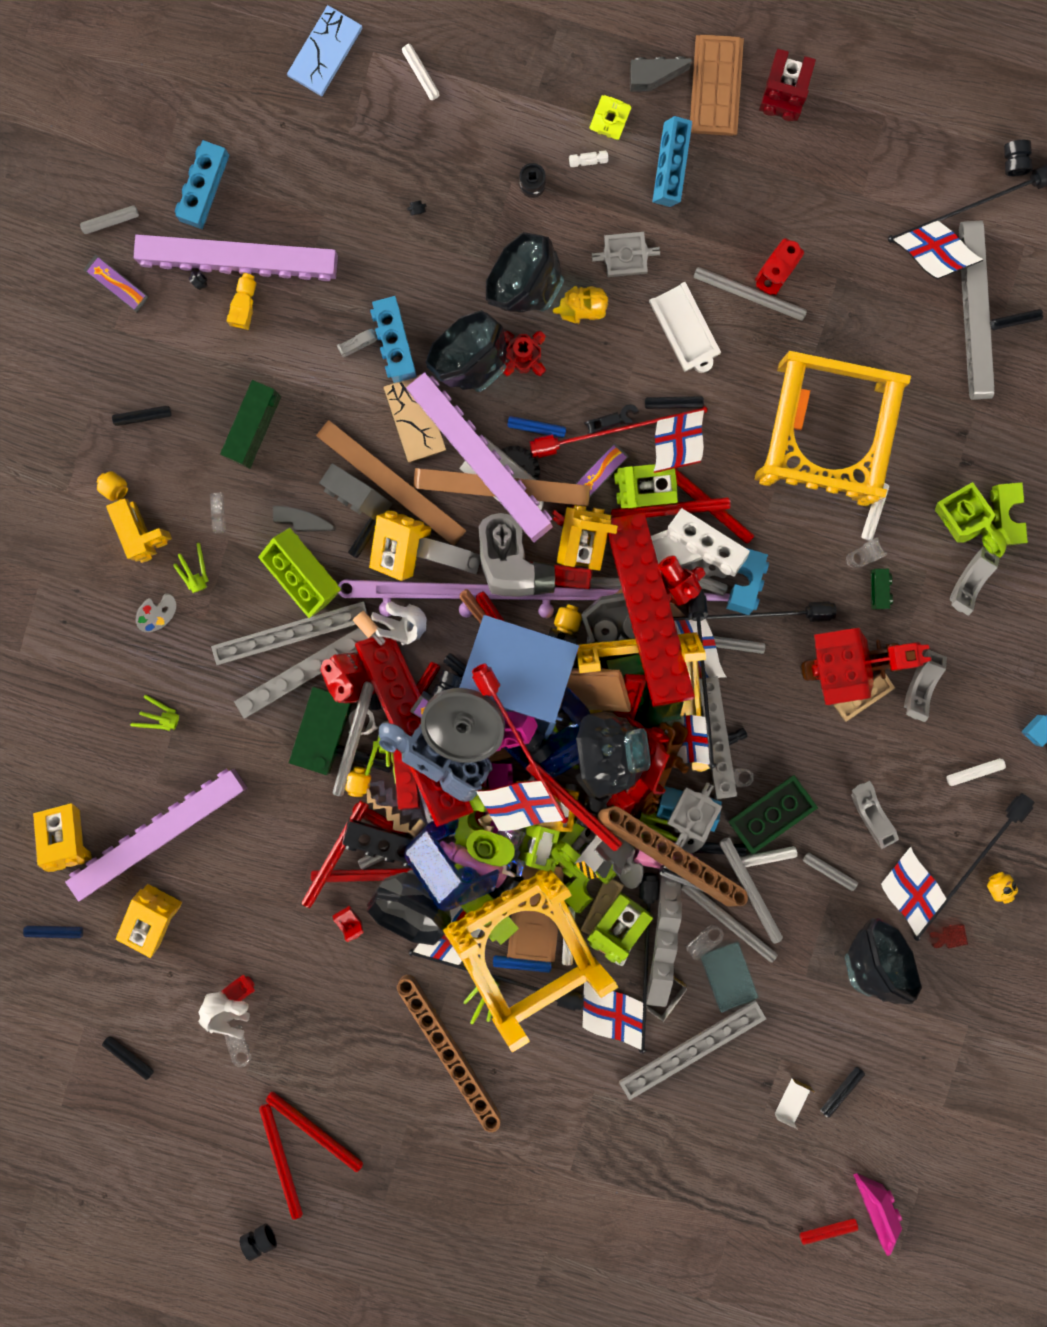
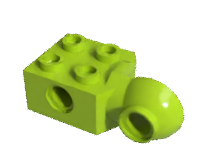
[935,482,1010,558]

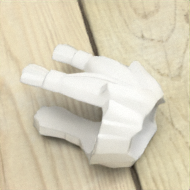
[371,601,427,645]
[198,991,250,1039]

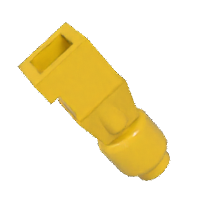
[227,273,256,330]

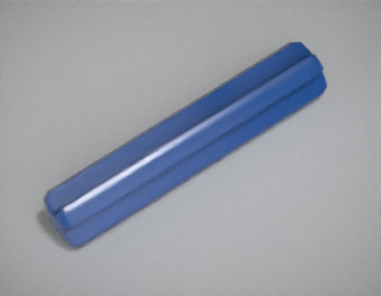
[507,416,566,438]
[493,955,552,973]

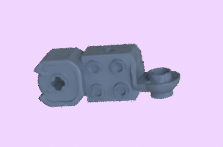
[378,723,493,802]

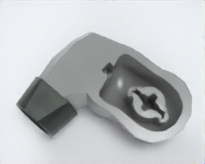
[479,513,555,597]

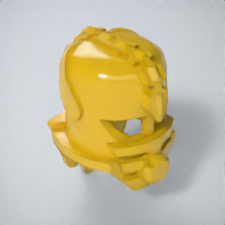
[553,286,608,324]

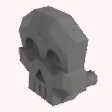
[582,593,639,669]

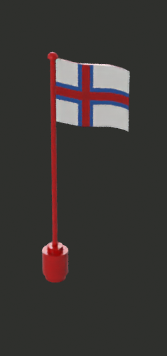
[529,406,707,473]
[472,663,569,831]

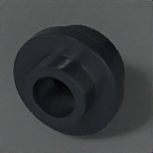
[407,200,427,216]
[189,271,208,290]

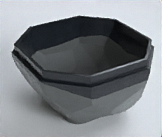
[366,870,452,945]

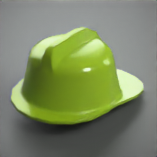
[466,830,515,867]

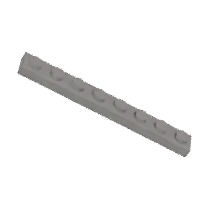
[211,601,369,665]
[234,628,372,719]
[619,1000,766,1100]

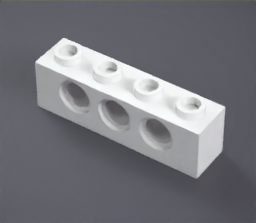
[667,508,750,577]

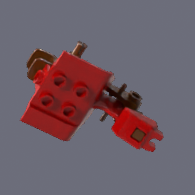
[801,628,931,705]
[606,715,689,820]

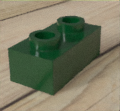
[870,568,893,610]

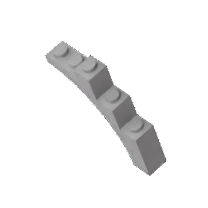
[646,875,682,1007]

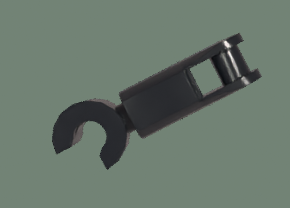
[584,404,639,434]

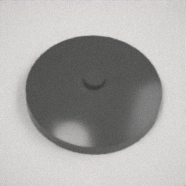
[421,688,505,763]

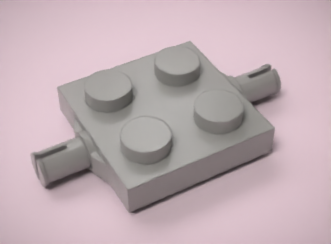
[592,232,660,277]
[667,782,722,848]

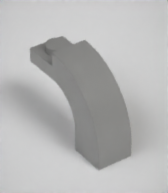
[416,538,481,574]
[949,547,1000,616]
[904,650,947,722]
[851,781,899,849]

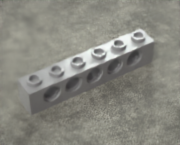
[699,676,737,799]

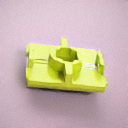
[589,95,632,140]

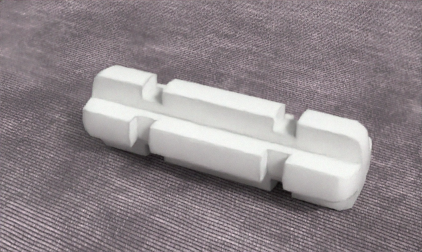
[569,150,608,167]

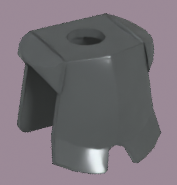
[580,833,633,878]

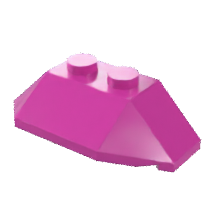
[854,1173,902,1256]

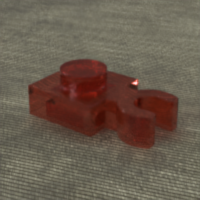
[930,924,968,949]

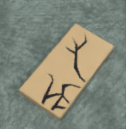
[384,374,446,463]

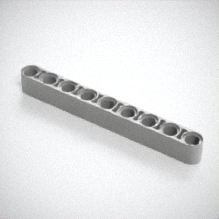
[959,220,994,400]

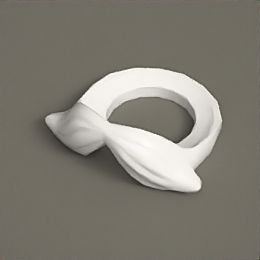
[348,709,379,735]

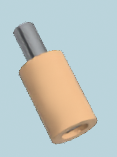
[353,611,385,645]

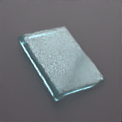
[700,942,758,1012]

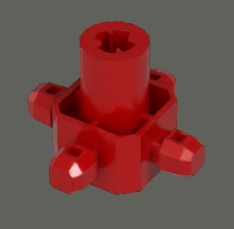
[501,331,546,377]
[658,556,706,606]

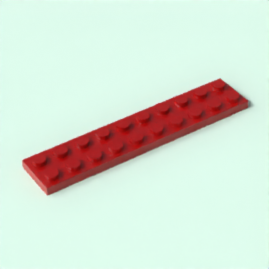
[608,513,695,707]
[355,637,474,827]

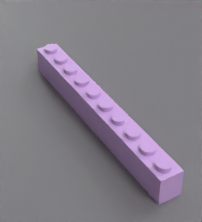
[134,235,338,281]
[406,372,553,542]
[65,769,247,902]

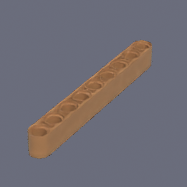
[316,420,466,546]
[413,468,591,506]
[598,806,748,907]
[397,975,501,1132]

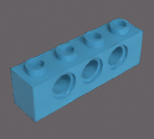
[652,116,692,207]
[175,140,229,230]
[370,296,417,383]

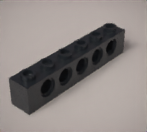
[342,818,456,877]

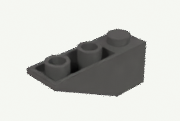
[630,56,692,92]

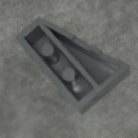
[319,463,393,521]

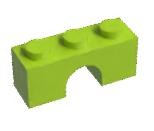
[990,483,1028,545]
[455,786,490,849]
[565,864,617,913]

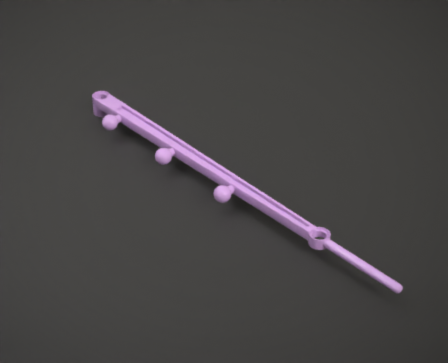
[338,579,730,619]

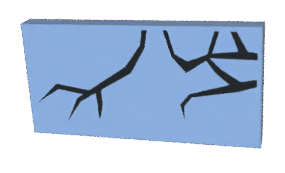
[287,5,363,97]

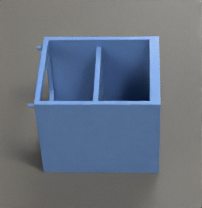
[459,615,579,739]

